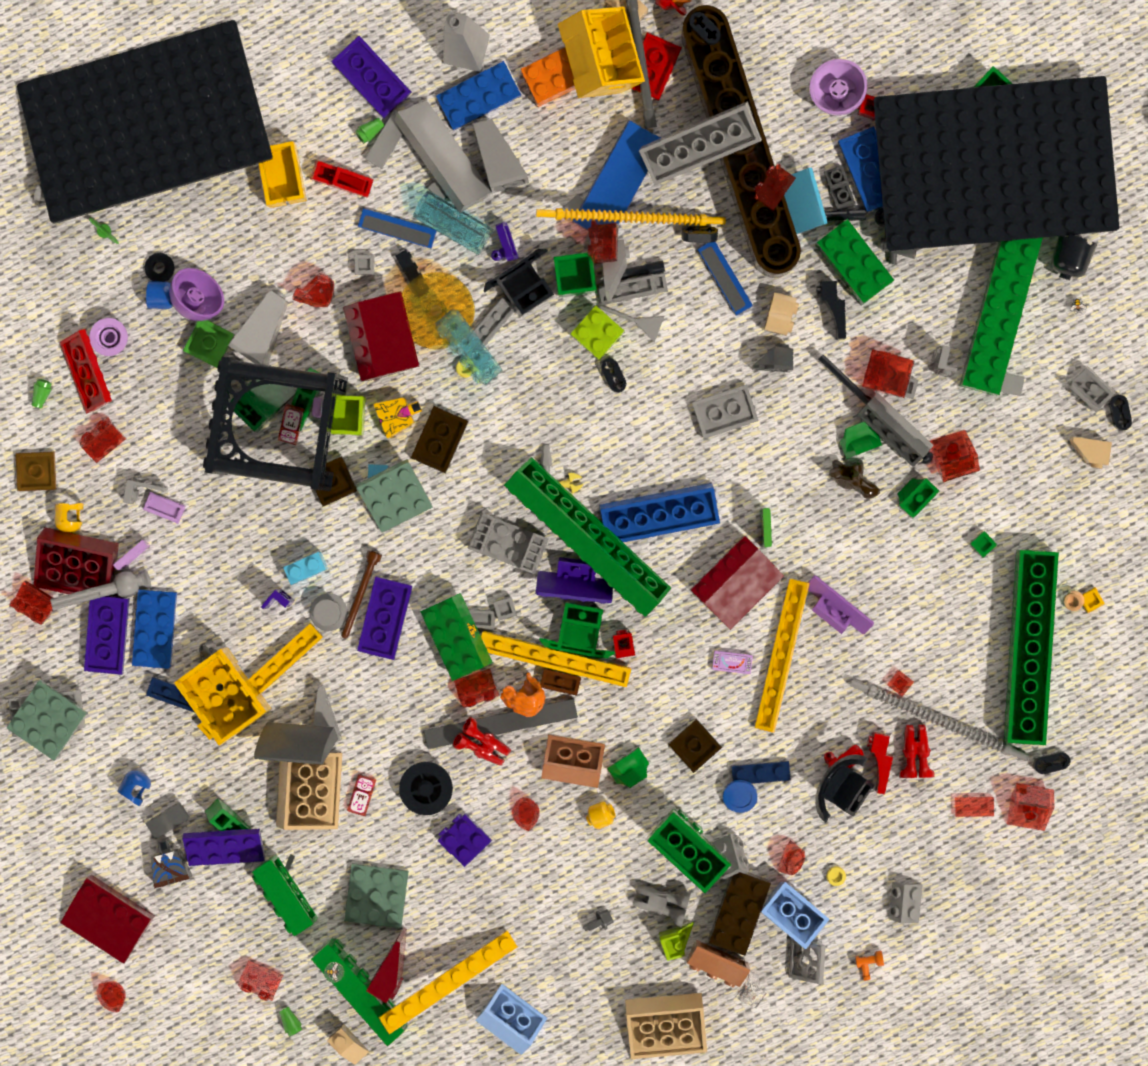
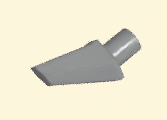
[540,444,552,474]

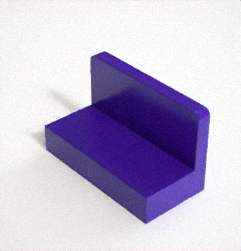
[261,589,295,610]

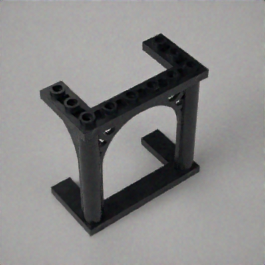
[203,357,348,491]

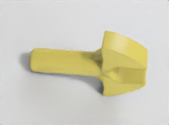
[558,473,584,494]

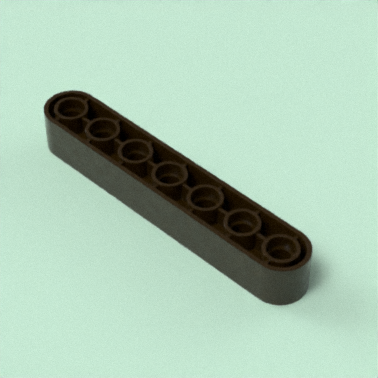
[681,5,801,278]

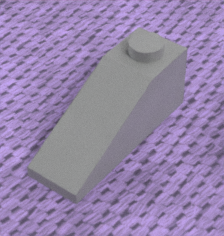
[601,239,630,302]
[313,685,342,742]

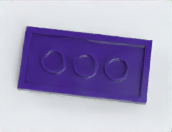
[331,36,412,118]
[357,577,413,660]
[84,596,130,675]
[182,828,265,866]

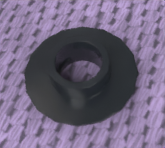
[144,253,175,282]

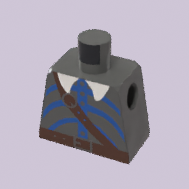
[151,840,192,889]

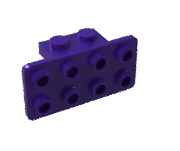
[535,557,613,604]

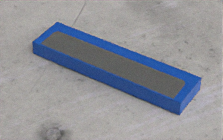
[358,208,437,249]
[698,242,753,316]

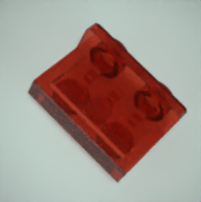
[754,163,796,211]
[588,220,619,263]
[79,417,126,463]
[9,580,53,625]
[454,668,499,708]
[238,960,284,1001]

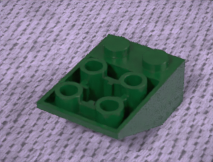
[230,365,296,433]

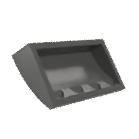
[254,722,338,765]

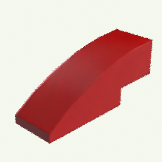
[310,161,374,198]

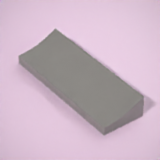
[394,100,492,213]
[639,101,762,185]

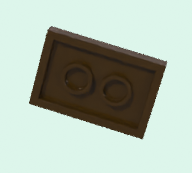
[411,406,469,474]

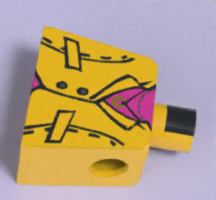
[373,397,422,439]

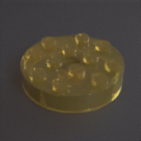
[402,272,475,349]

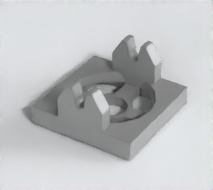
[789,939,825,984]

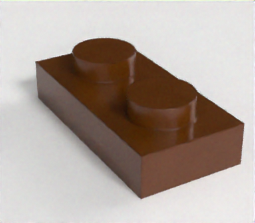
[541,668,581,696]

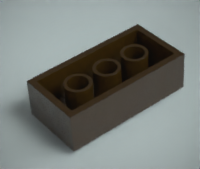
[708,872,771,956]

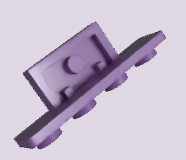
[807,575,874,634]

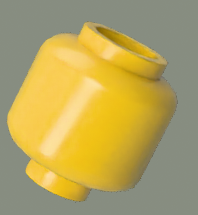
[586,801,616,829]

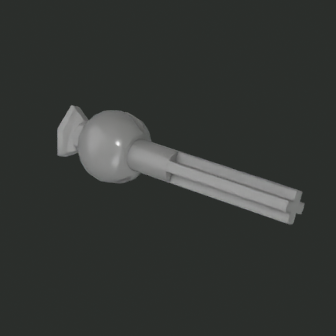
[50,569,152,610]

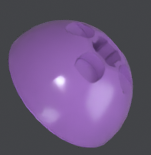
[169,268,224,321]

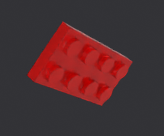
[60,329,112,414]

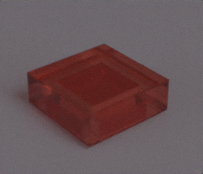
[887,670,914,697]

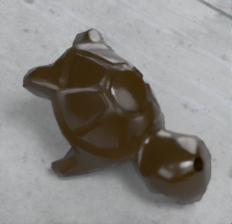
[829,460,880,499]

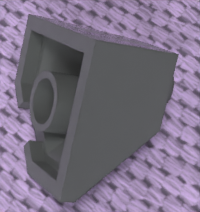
[752,344,793,373]

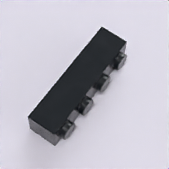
[395,250,430,298]

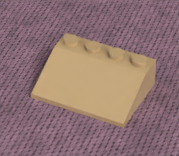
[276,752,342,830]
[625,993,707,1059]

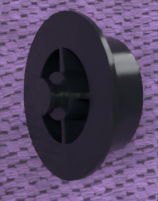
[399,762,453,815]

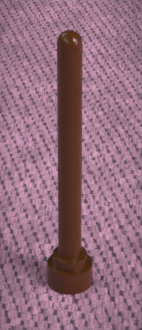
[341,550,382,639]

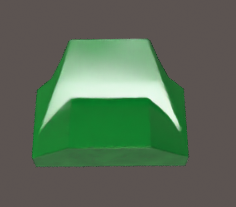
[839,422,882,459]
[897,478,940,519]
[607,747,649,788]

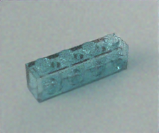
[413,190,494,255]
[435,309,503,385]

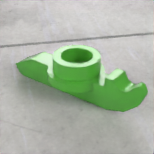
[89,217,119,244]

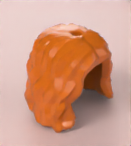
[500,672,546,717]

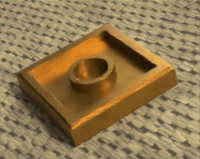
[16,451,57,491]

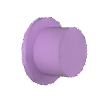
[89,318,128,356]

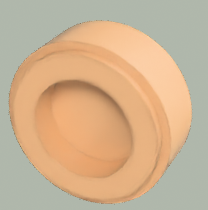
[1064,591,1084,611]

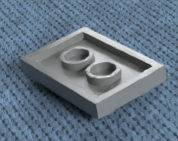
[692,384,759,439]

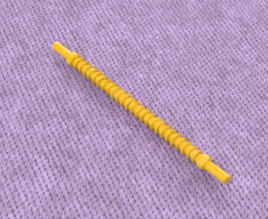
[536,208,726,226]

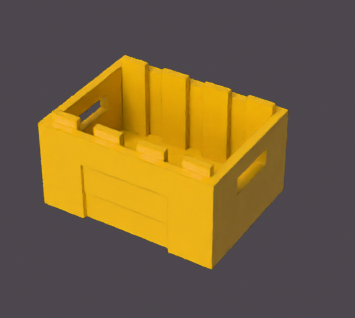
[558,7,645,98]
[174,647,272,746]

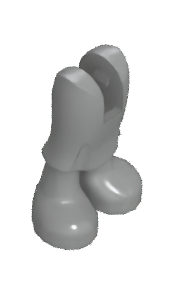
[633,886,691,927]

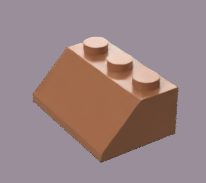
[541,735,605,788]
[687,940,750,987]

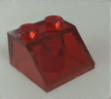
[862,349,915,398]
[930,430,980,482]
[1007,783,1055,831]

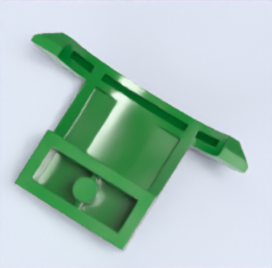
[539,603,615,659]

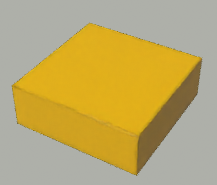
[1082,587,1105,613]

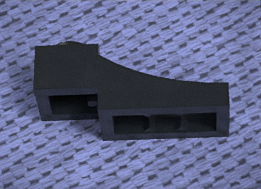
[816,281,846,340]

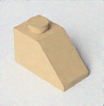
[1070,437,1112,469]
[327,1023,369,1065]

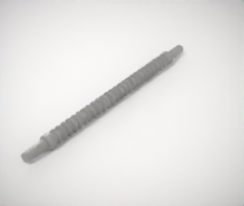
[849,679,1029,761]

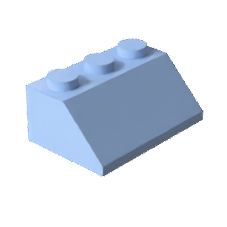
[761,882,829,949]
[475,984,548,1055]

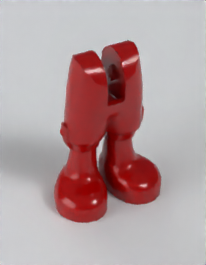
[452,717,511,766]
[899,724,935,778]

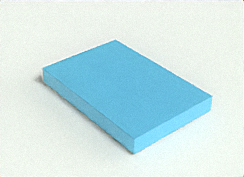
[779,168,828,234]

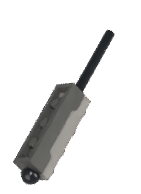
[818,354,934,467]

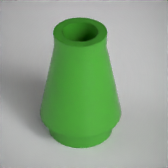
[355,118,384,144]
[31,379,53,408]
[279,1007,303,1037]

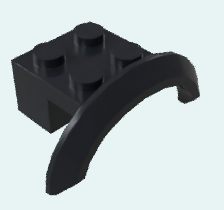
[483,249,554,318]
[815,754,875,823]

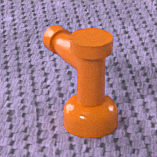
[855,950,884,981]

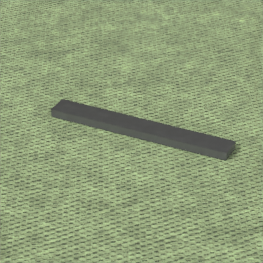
[424,699,578,749]

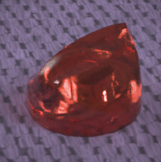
[512,797,540,831]
[778,840,805,875]
[97,981,126,1013]

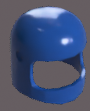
[146,281,173,310]
[117,770,151,806]

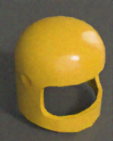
[55,503,84,532]

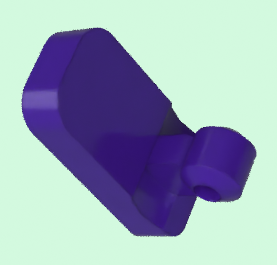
[491,222,519,261]

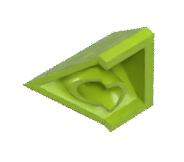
[659,922,694,961]

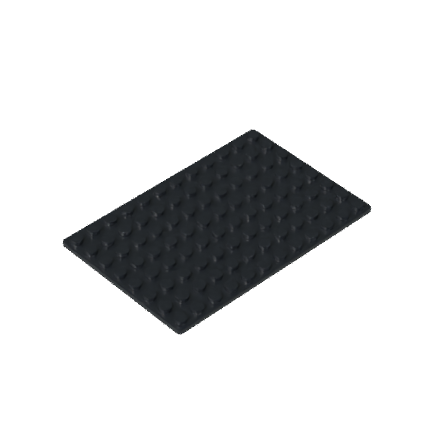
[17,20,273,224]
[873,76,1120,252]

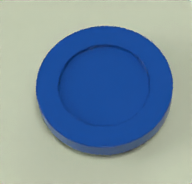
[723,780,758,813]

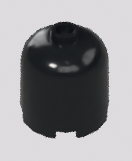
[1051,234,1097,281]

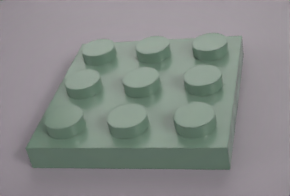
[356,459,433,533]
[7,680,88,761]
[344,863,409,928]

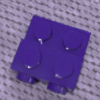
[438,813,492,867]

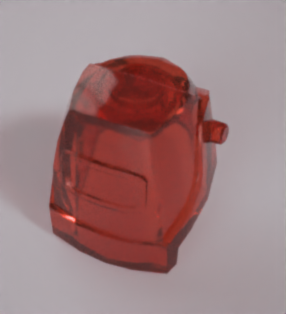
[292,273,335,307]

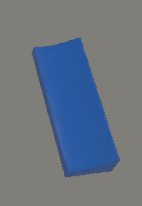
[572,120,661,241]
[600,483,720,542]

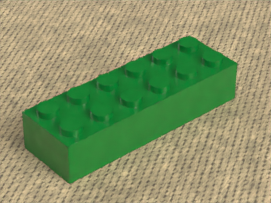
[311,937,408,1047]

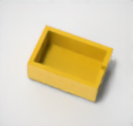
[259,141,307,208]

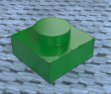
[969,531,997,558]

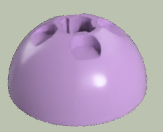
[809,59,867,116]

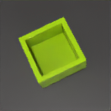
[570,305,625,361]
[331,395,366,436]

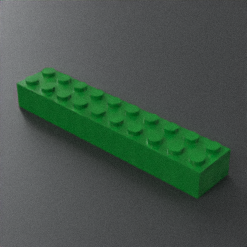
[959,238,1043,396]
[504,457,671,617]
[1003,550,1059,746]

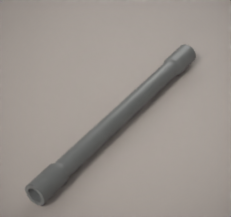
[626,0,657,129]

